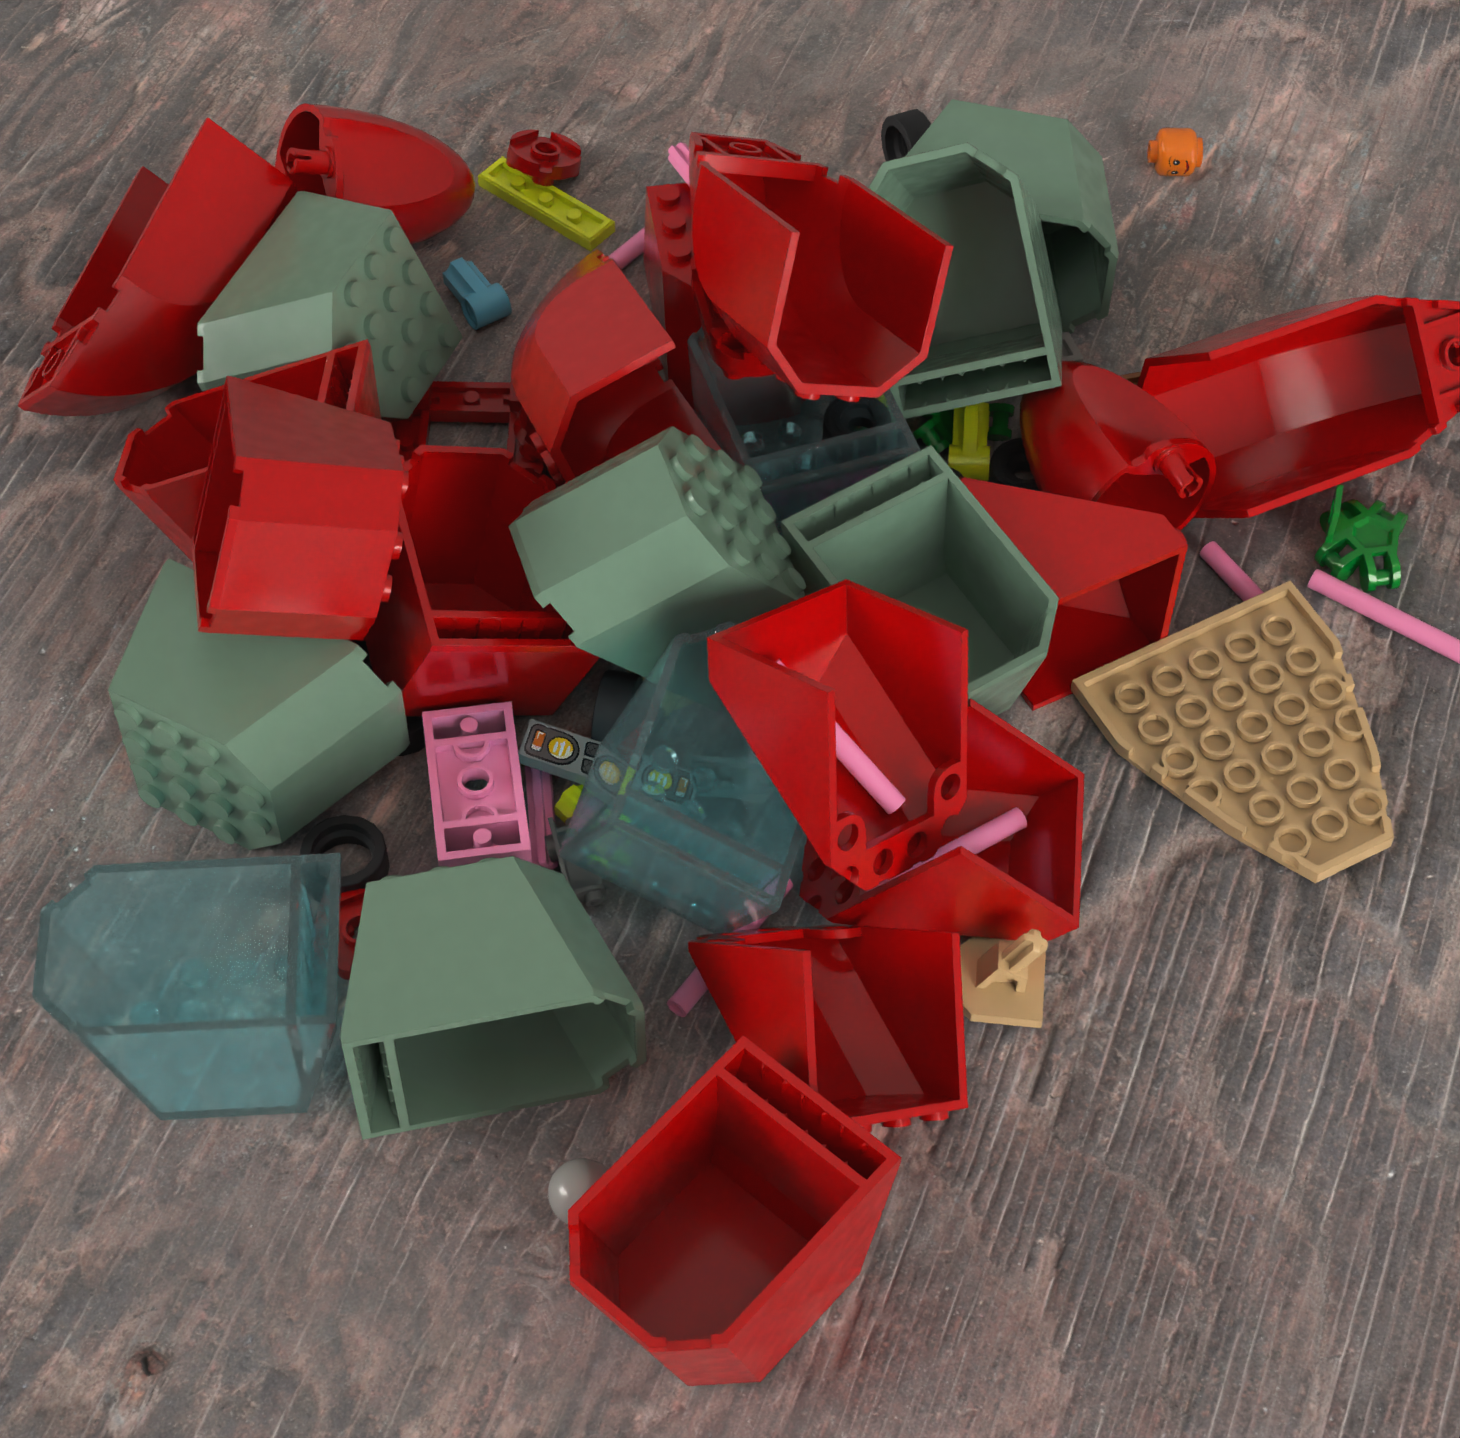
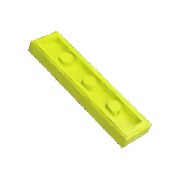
[478,156,615,251]

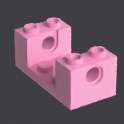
[422,701,532,867]

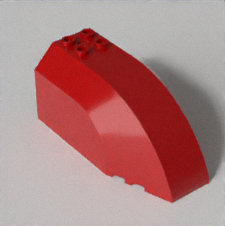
[18,118,297,416]
[689,132,954,402]
[511,249,722,487]
[1137,295,1460,519]

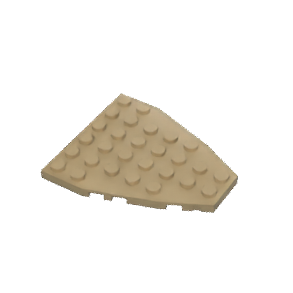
[1071,580,1394,883]

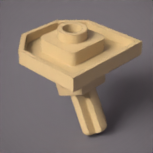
[960,929,1048,1028]

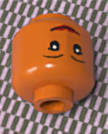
[1147,127,1203,177]

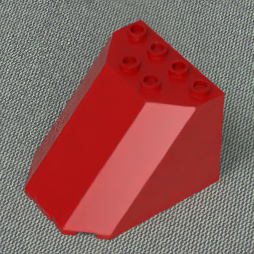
[958,477,1188,711]
[707,579,968,891]
[799,698,1084,942]
[688,924,968,1132]

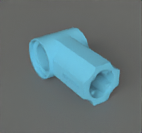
[443,257,512,330]

